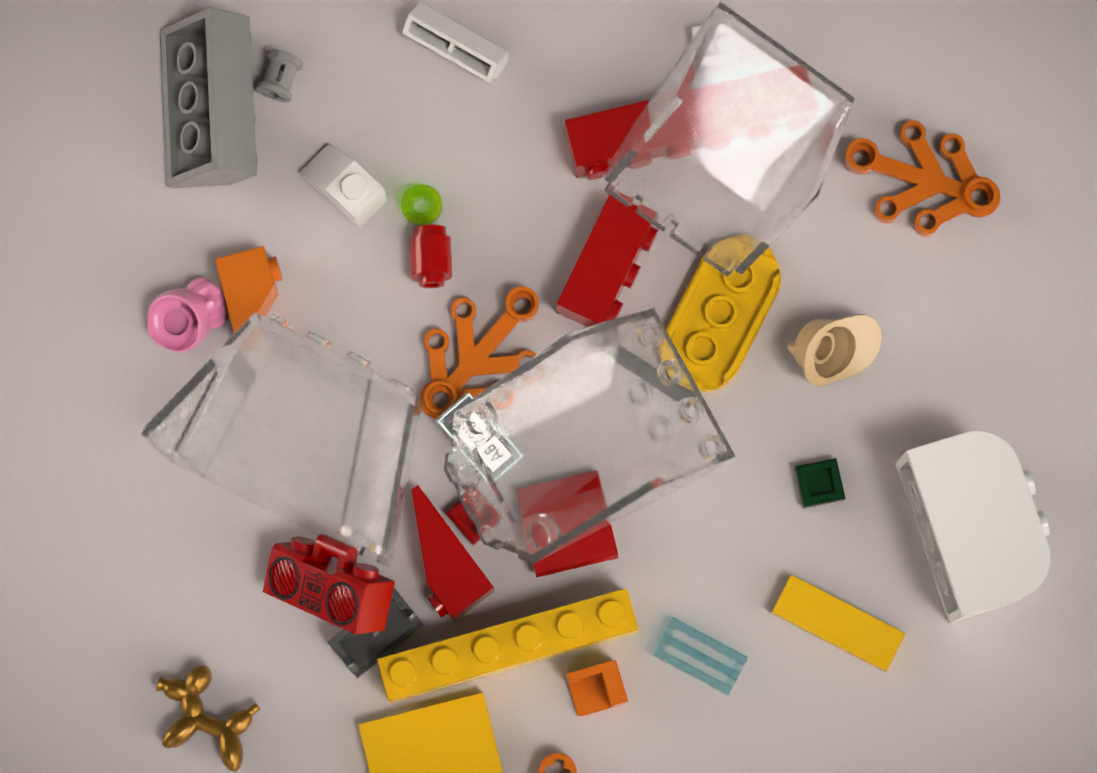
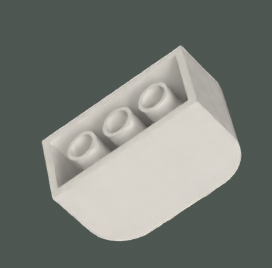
[895,431,1050,624]

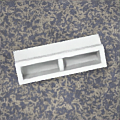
[402,2,509,83]

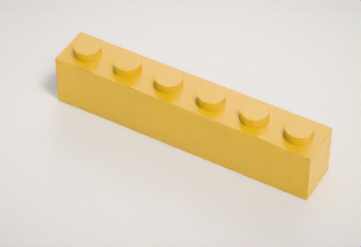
[377,588,639,704]

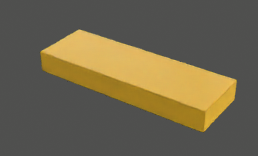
[771,575,906,672]

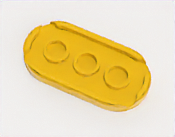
[660,236,781,392]

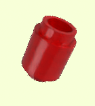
[409,224,452,288]

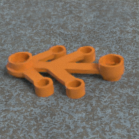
[844,120,1000,237]
[420,286,540,420]

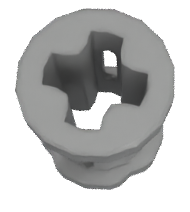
[255,50,304,102]

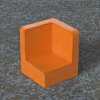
[566,660,628,717]

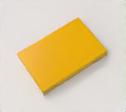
[358,693,503,773]

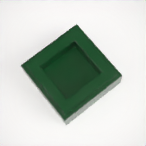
[794,458,846,509]

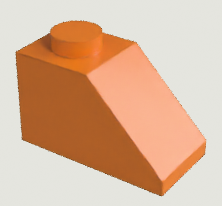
[215,246,283,346]

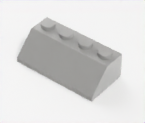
[160,7,258,188]

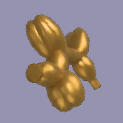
[156,665,261,772]

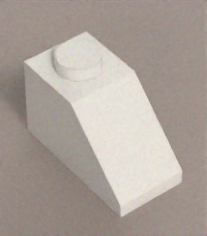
[300,144,388,229]

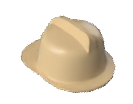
[788,314,882,387]

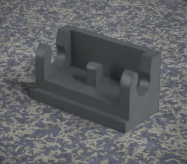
[327,588,424,679]

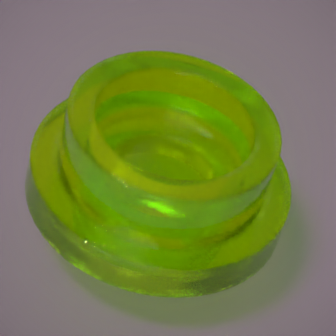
[401,184,443,226]

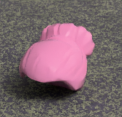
[147,278,228,352]

